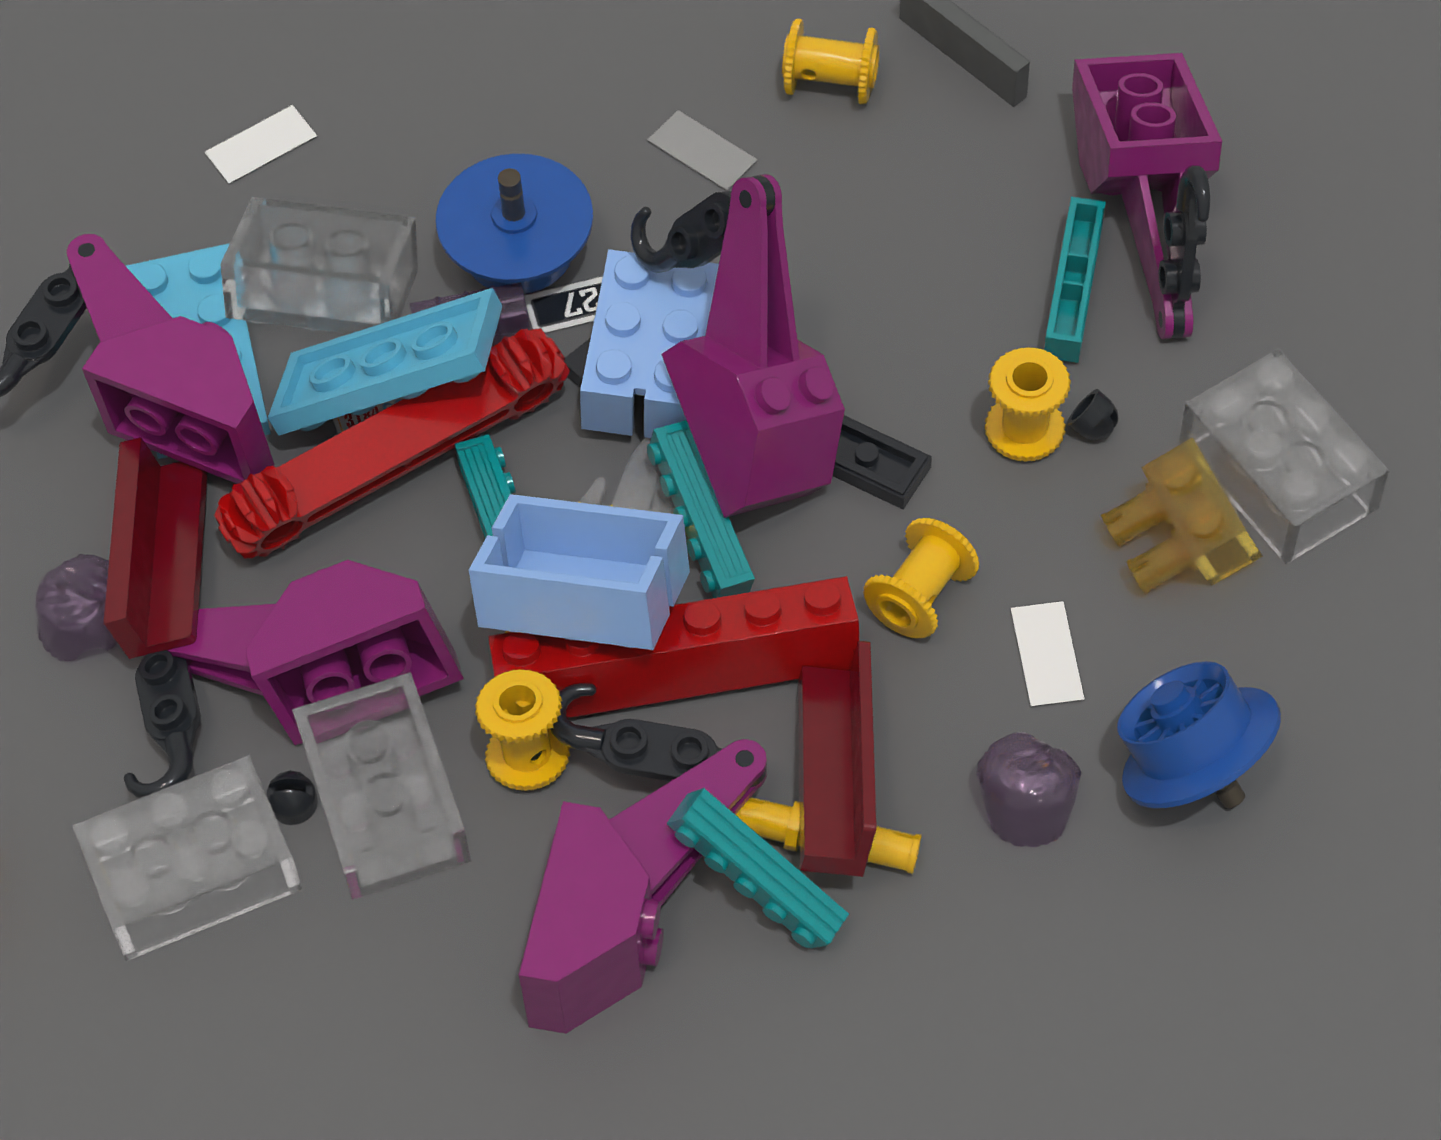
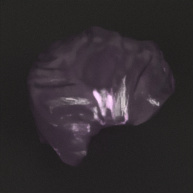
[35,553,117,661]
[976,731,1082,847]

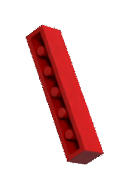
[488,576,860,718]

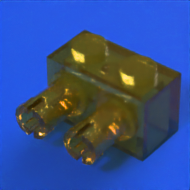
[1101,437,1263,594]

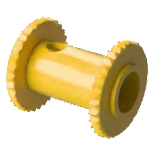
[782,18,880,104]
[984,347,1071,462]
[863,518,979,638]
[475,669,570,791]

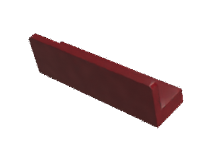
[103,437,208,659]
[798,641,877,877]

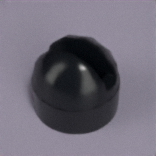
[1067,389,1119,440]
[266,770,318,825]

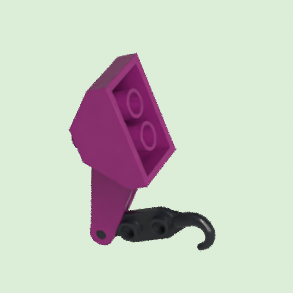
[1072,53,1222,339]
[630,174,845,518]
[0,234,274,483]
[124,560,464,800]
[519,683,767,1034]

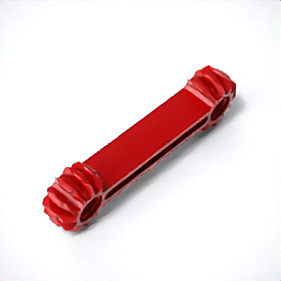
[214,328,570,559]

